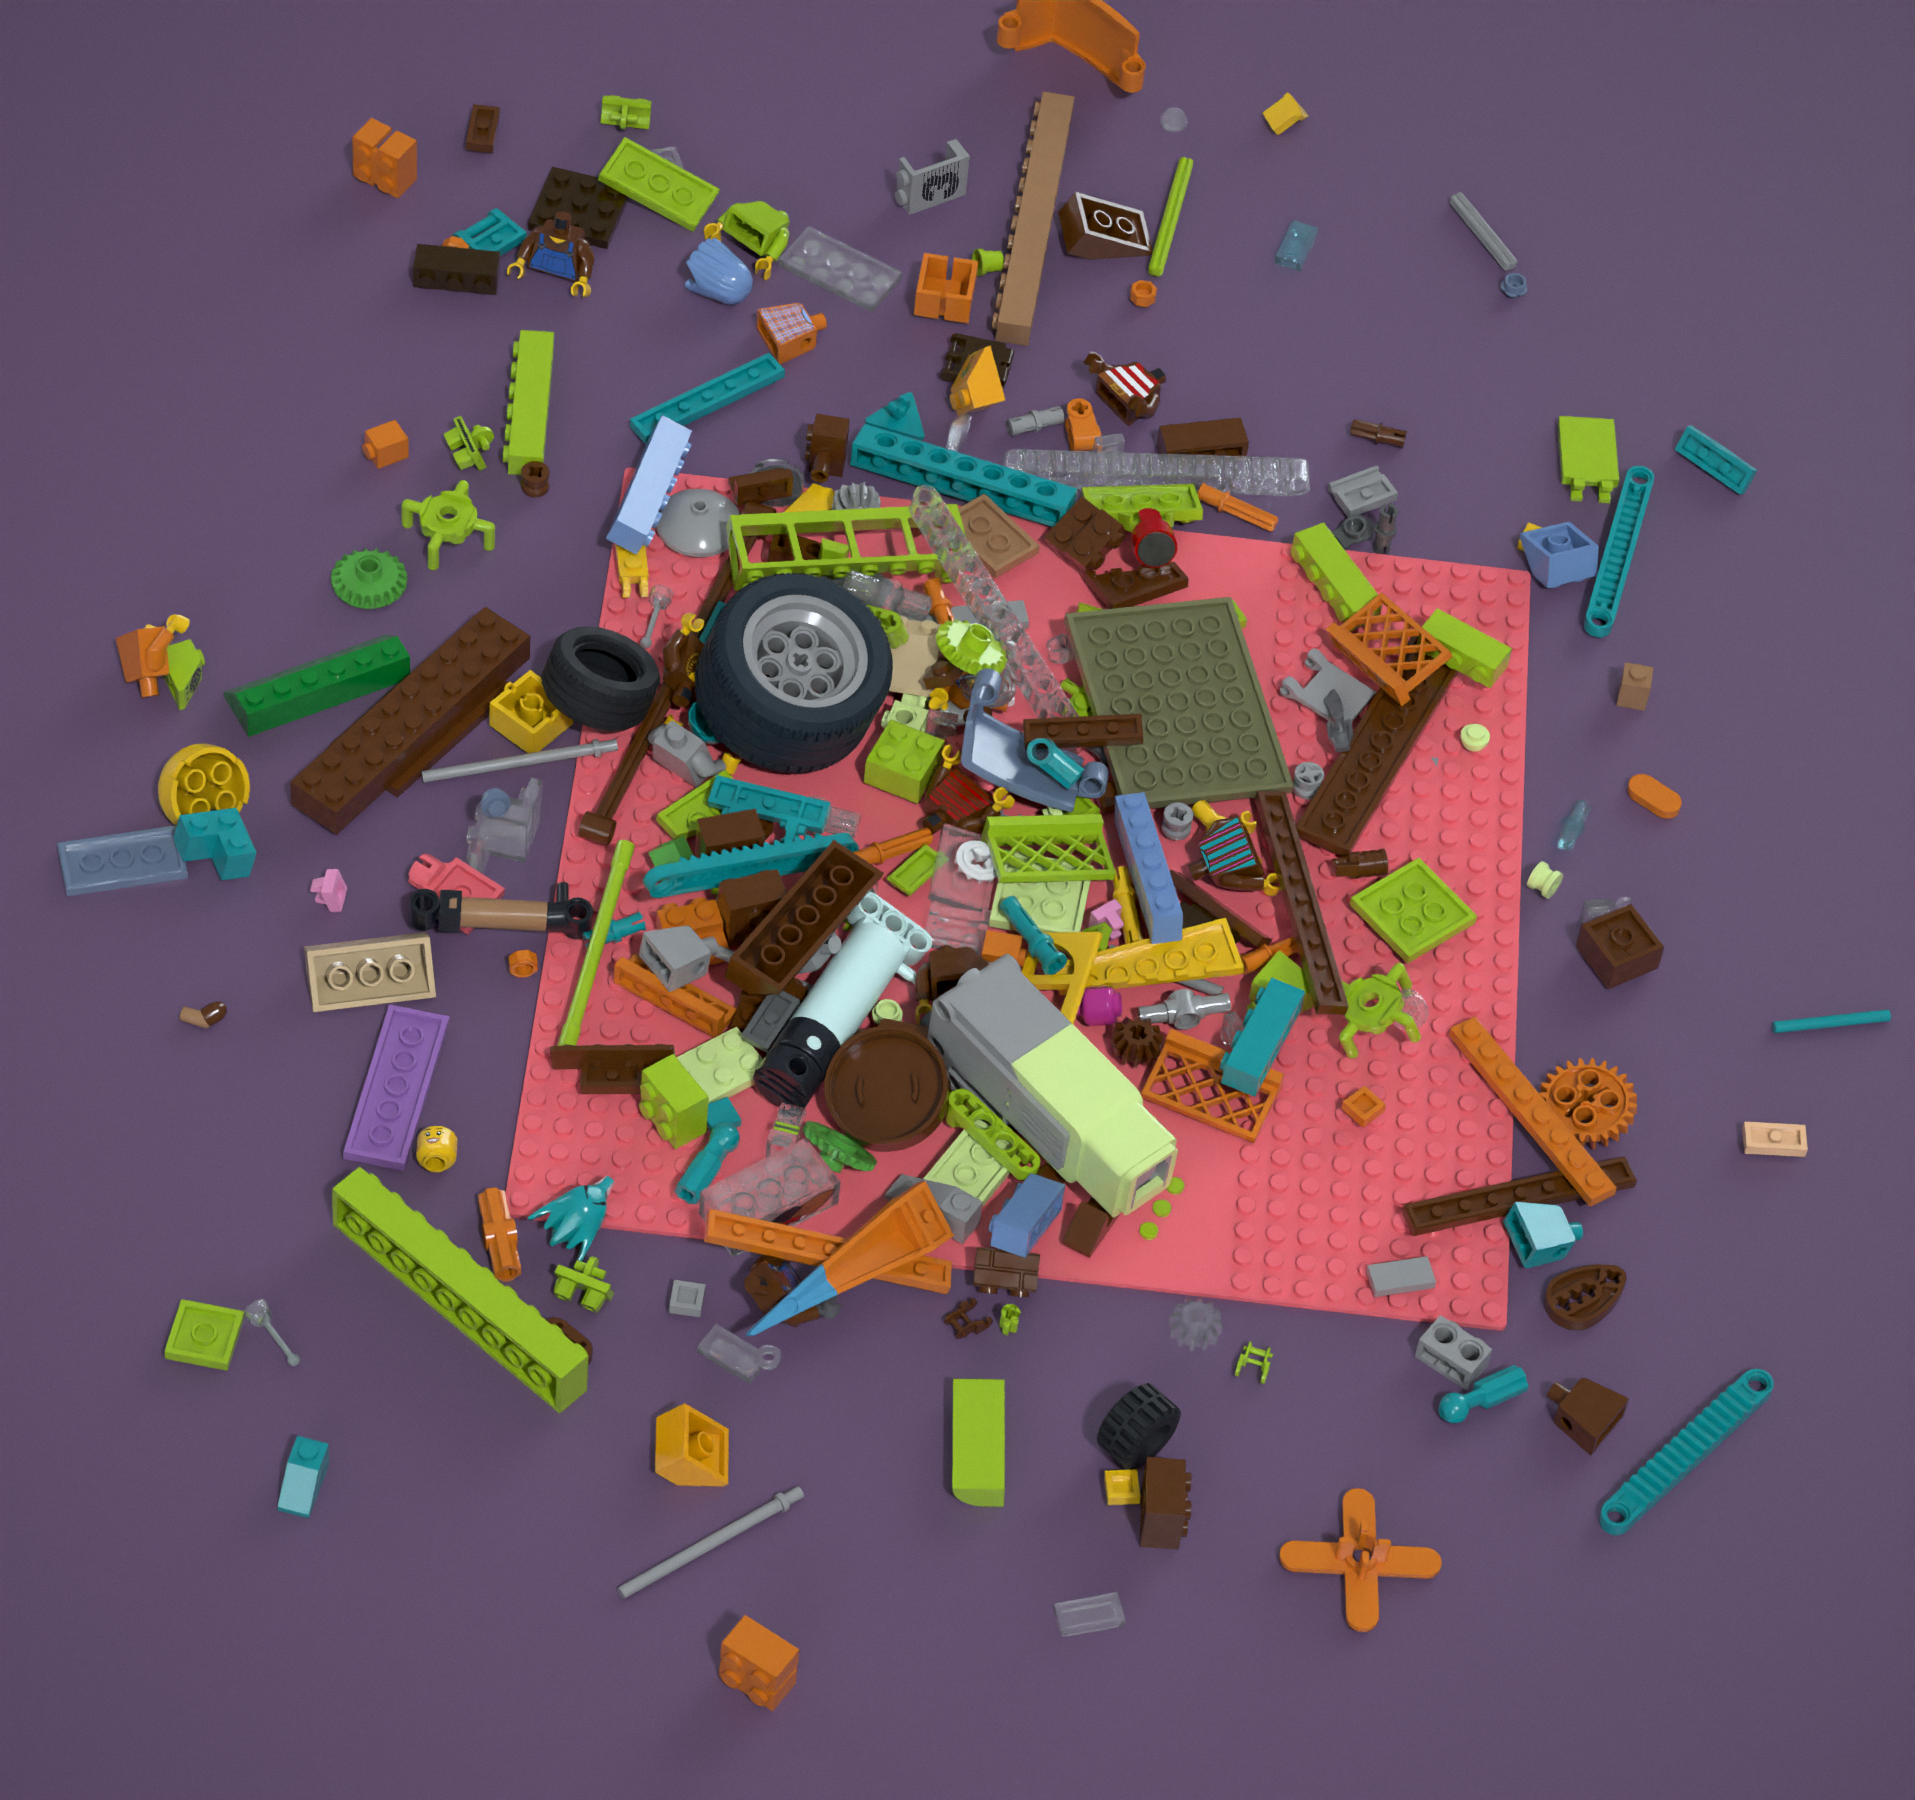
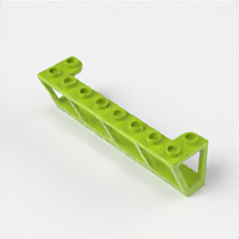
[726,504,971,591]

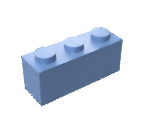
[989,1174,1065,1258]

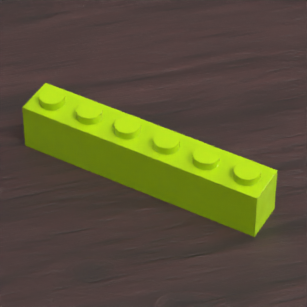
[503,330,554,475]

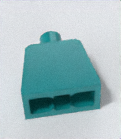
[1503,1202,1583,1269]

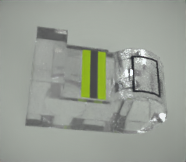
[766,1103,807,1164]

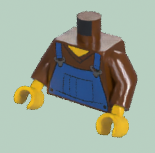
[507,212,595,297]

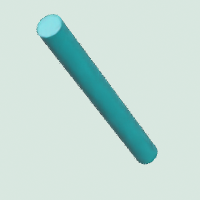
[1772,1009,1891,1034]

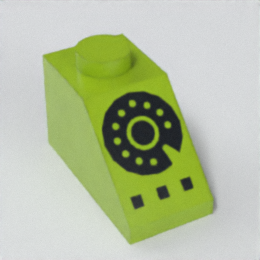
[163,639,205,710]

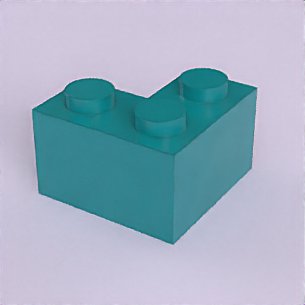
[173,808,257,880]

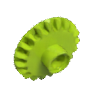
[935,619,1008,675]

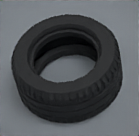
[541,626,660,731]

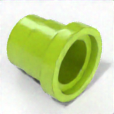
[972,248,1004,276]

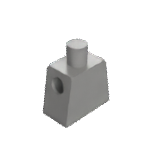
[639,926,718,992]

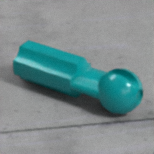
[674,1123,740,1204]
[1439,1365,1529,1424]

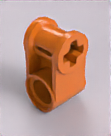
[1065,398,1102,453]

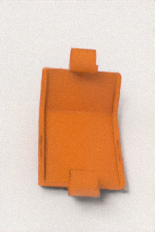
[996,0,1146,93]

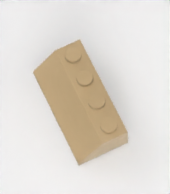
[304,932,436,1012]

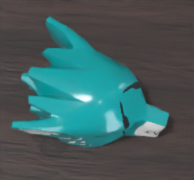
[527,1176,615,1261]

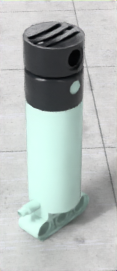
[753,892,932,1111]

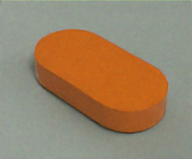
[1627,774,1682,819]

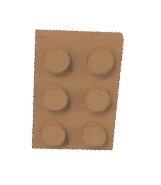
[940,493,1040,578]

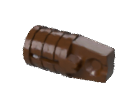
[1332,848,1388,879]

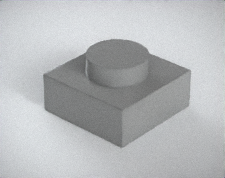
[669,1280,706,1317]

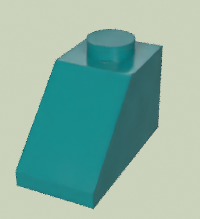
[277,1436,329,1518]

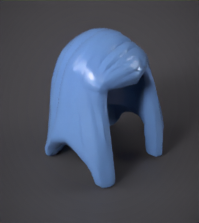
[685,238,753,305]

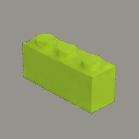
[1416,608,1512,688]

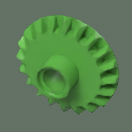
[331,547,407,609]
[803,1121,877,1173]

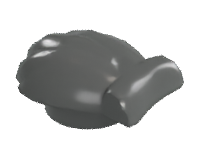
[1332,515,1374,549]

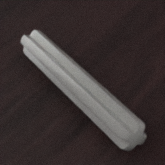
[1450,192,1517,272]

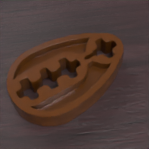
[1544,1264,1627,1330]

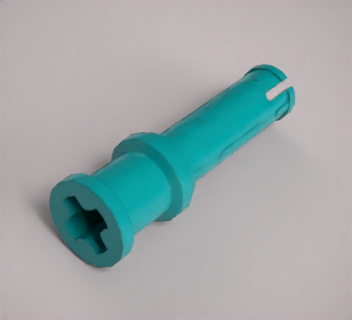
[1000,896,1067,975]

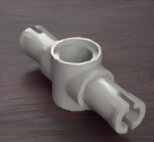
[1137,989,1231,1030]

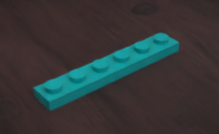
[629,353,785,444]

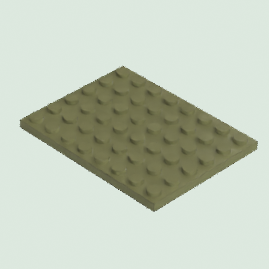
[1063,597,1294,809]

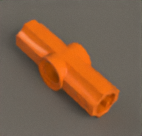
[478,1187,521,1282]

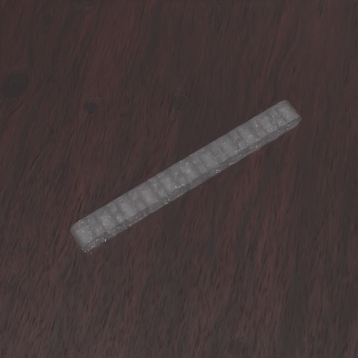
[1002,449,1310,496]
[909,485,1083,754]

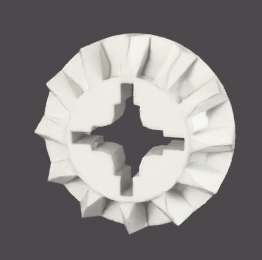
[954,840,997,884]

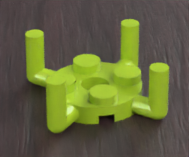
[401,480,495,570]
[1339,963,1421,1059]

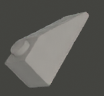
[884,1174,983,1244]

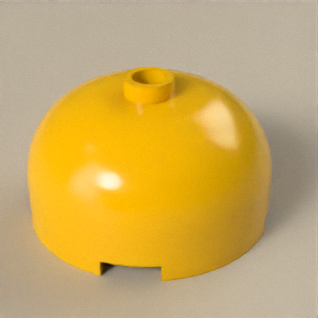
[158,743,250,825]

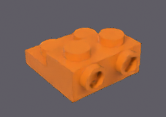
[656,897,729,965]

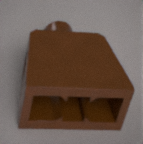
[1546,1378,1629,1455]

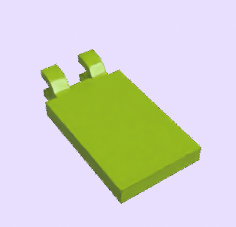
[1557,416,1619,503]

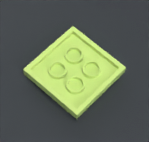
[989,849,1093,932]

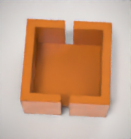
[352,117,417,198]
[914,253,979,324]
[719,1615,800,1711]

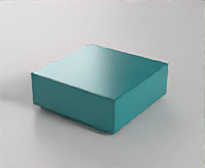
[707,1097,742,1132]

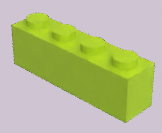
[1291,522,1383,631]

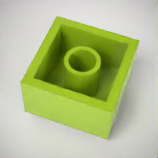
[864,719,945,804]
[639,1054,709,1150]

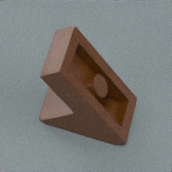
[1063,1197,1120,1258]

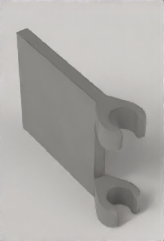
[1279,648,1376,723]

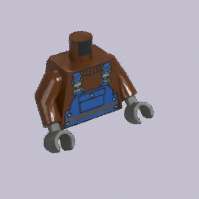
[744,1255,842,1327]

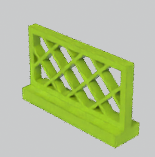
[981,814,1116,883]

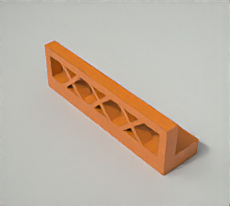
[614,953,737,1038]

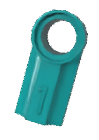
[1027,738,1085,790]

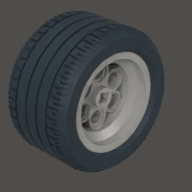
[695,573,893,774]

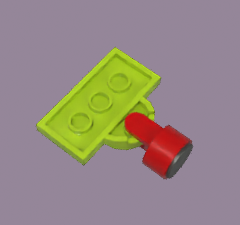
[1081,484,1203,568]

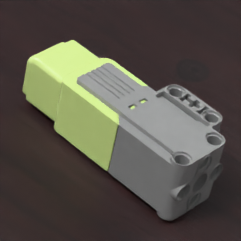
[927,954,1178,1217]

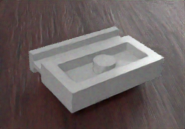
[1328,465,1398,517]

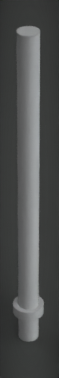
[422,739,618,783]
[617,1486,804,1599]

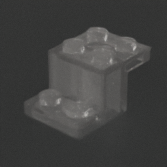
[466,778,542,874]

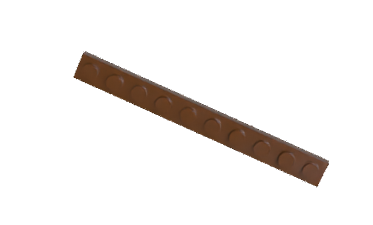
[1255,791,1349,1015]

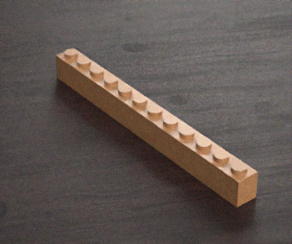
[992,91,1075,346]

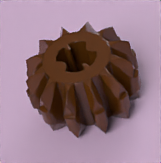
[1110,1015,1163,1068]

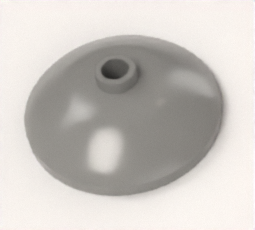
[656,489,741,557]

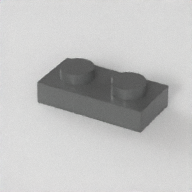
[741,991,800,1053]

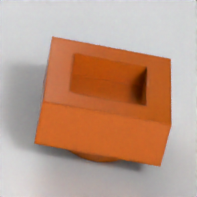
[1341,1085,1386,1128]

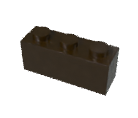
[413,244,500,295]

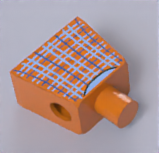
[756,303,827,364]

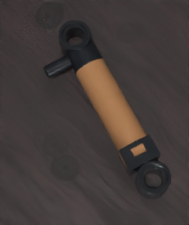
[408,882,593,939]

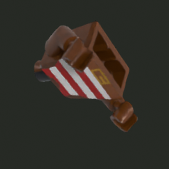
[1083,352,1166,426]

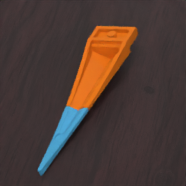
[746,1181,954,1336]

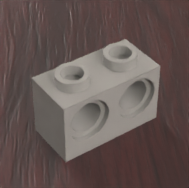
[1415,1315,1493,1391]

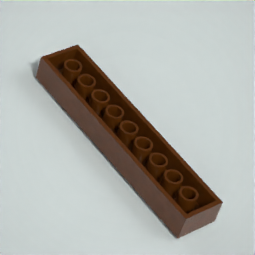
[290,607,531,835]

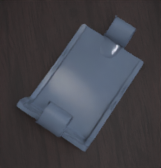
[961,669,1109,812]

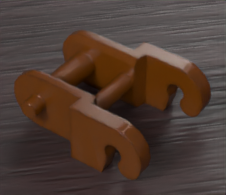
[944,1298,993,1339]

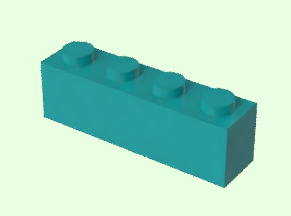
[1219,978,1305,1097]

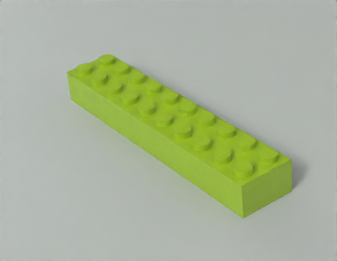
[332,1167,589,1414]

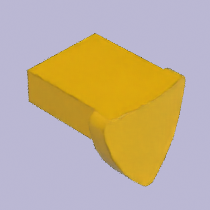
[1263,92,1308,135]

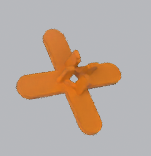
[1279,1488,1442,1632]

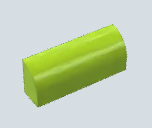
[952,1379,1005,1507]

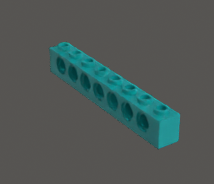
[850,424,1078,527]

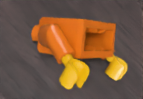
[116,614,190,698]

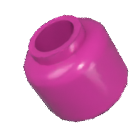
[1077,986,1122,1026]

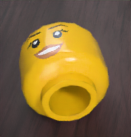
[416,1126,458,1173]

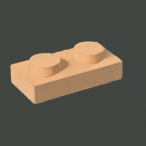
[1742,1122,1808,1157]

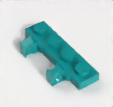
[707,775,832,843]

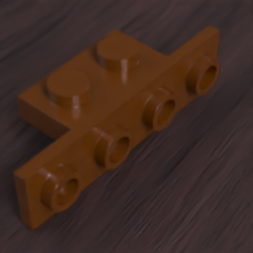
[550,1044,676,1094]

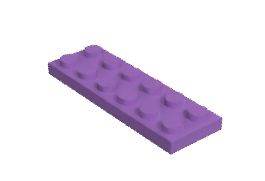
[343,1004,449,1171]

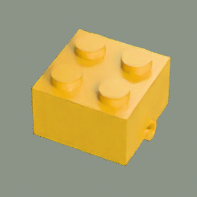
[489,670,573,753]

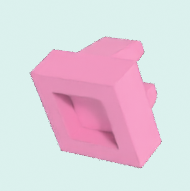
[310,869,347,912]
[1088,899,1124,941]

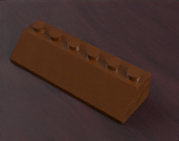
[725,840,884,995]

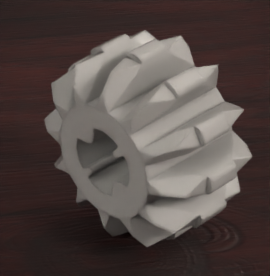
[832,482,881,510]

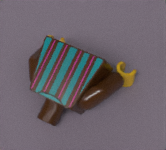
[1188,811,1280,896]

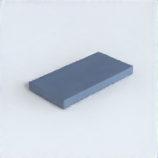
[57,825,188,897]

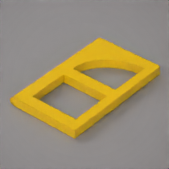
[1022,932,1103,1025]

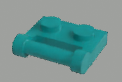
[452,208,527,256]

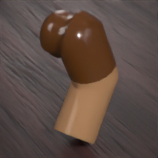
[180,1001,227,1028]

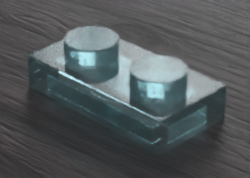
[1275,220,1319,271]

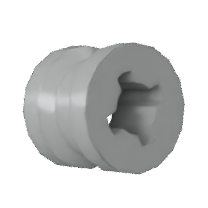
[1293,762,1324,799]
[1161,802,1193,840]

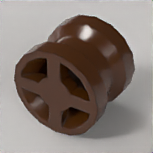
[521,461,550,498]

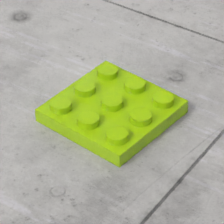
[1350,858,1477,964]

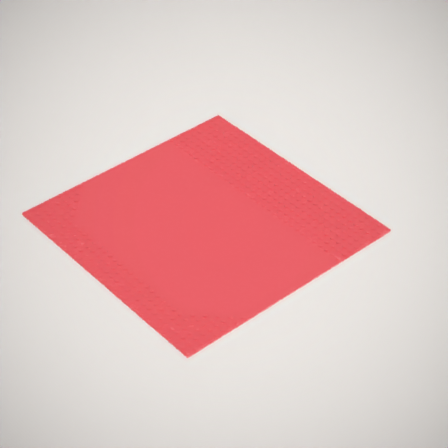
[505,467,1531,1331]

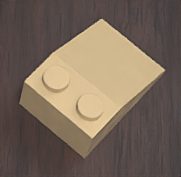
[889,616,941,698]

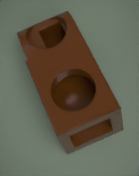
[768,534,821,562]

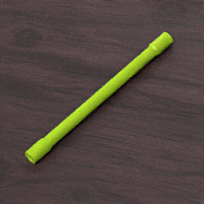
[557,840,635,1046]

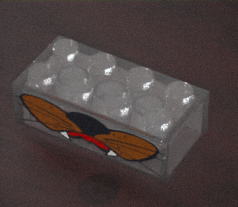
[699,1138,841,1257]

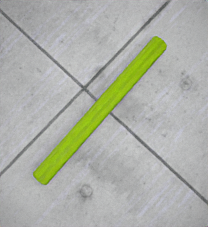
[1148,157,1193,277]

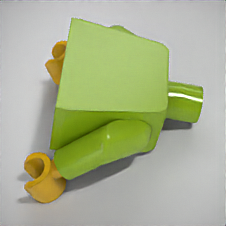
[704,201,790,280]

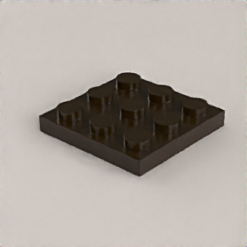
[528,166,629,249]

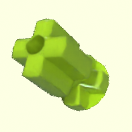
[999,1304,1020,1336]

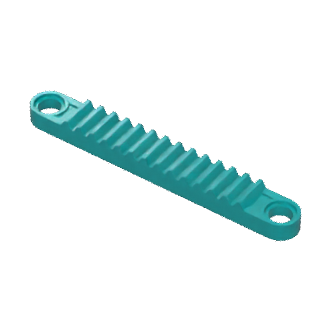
[1584,466,1654,638]
[643,833,859,898]
[1599,1368,1774,1535]

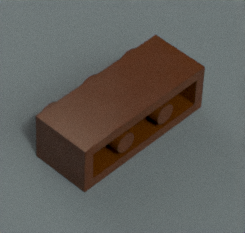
[1156,417,1249,470]

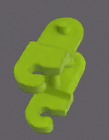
[1235,1341,1273,1384]

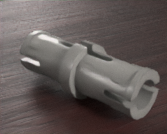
[1006,406,1065,437]

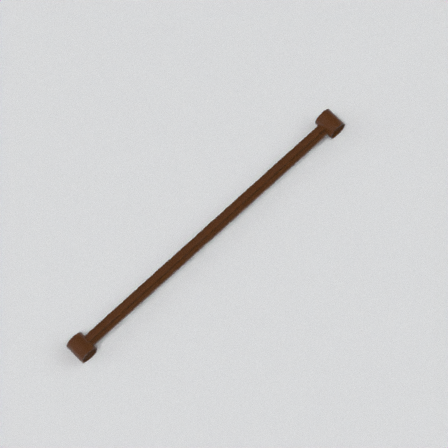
[578,500,777,846]

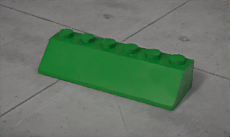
[223,635,410,737]

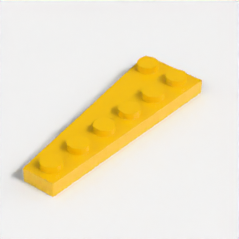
[1053,918,1244,995]

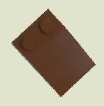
[1058,192,1153,260]

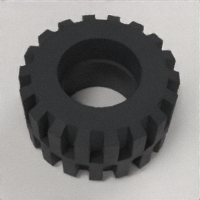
[1097,1383,1181,1470]

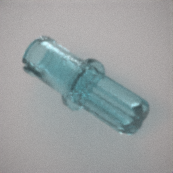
[1557,800,1591,851]

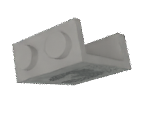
[894,139,970,215]

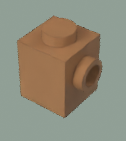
[1616,662,1654,711]

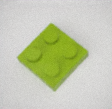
[164,1299,244,1371]

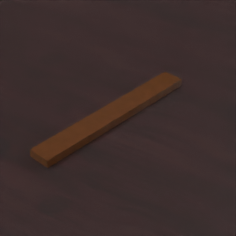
[1401,1156,1637,1236]

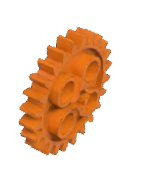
[1539,1058,1637,1149]

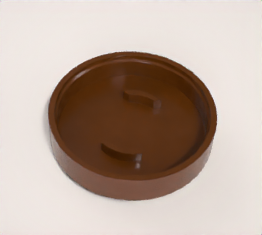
[824,1026,951,1152]

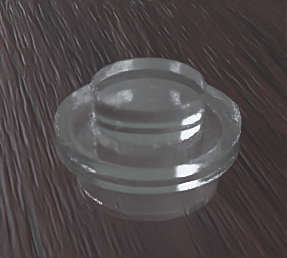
[1160,107,1187,132]

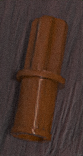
[1350,419,1407,448]

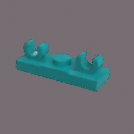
[1674,425,1758,495]

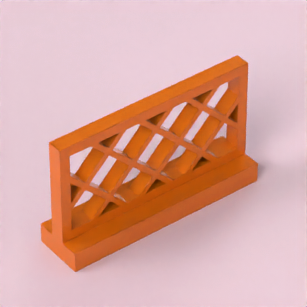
[1326,592,1453,706]
[1141,1029,1284,1143]

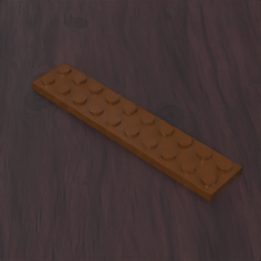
[1296,636,1459,857]

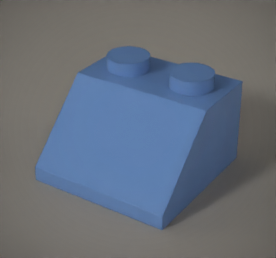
[1520,522,1599,588]

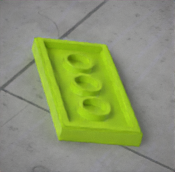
[598,137,720,232]

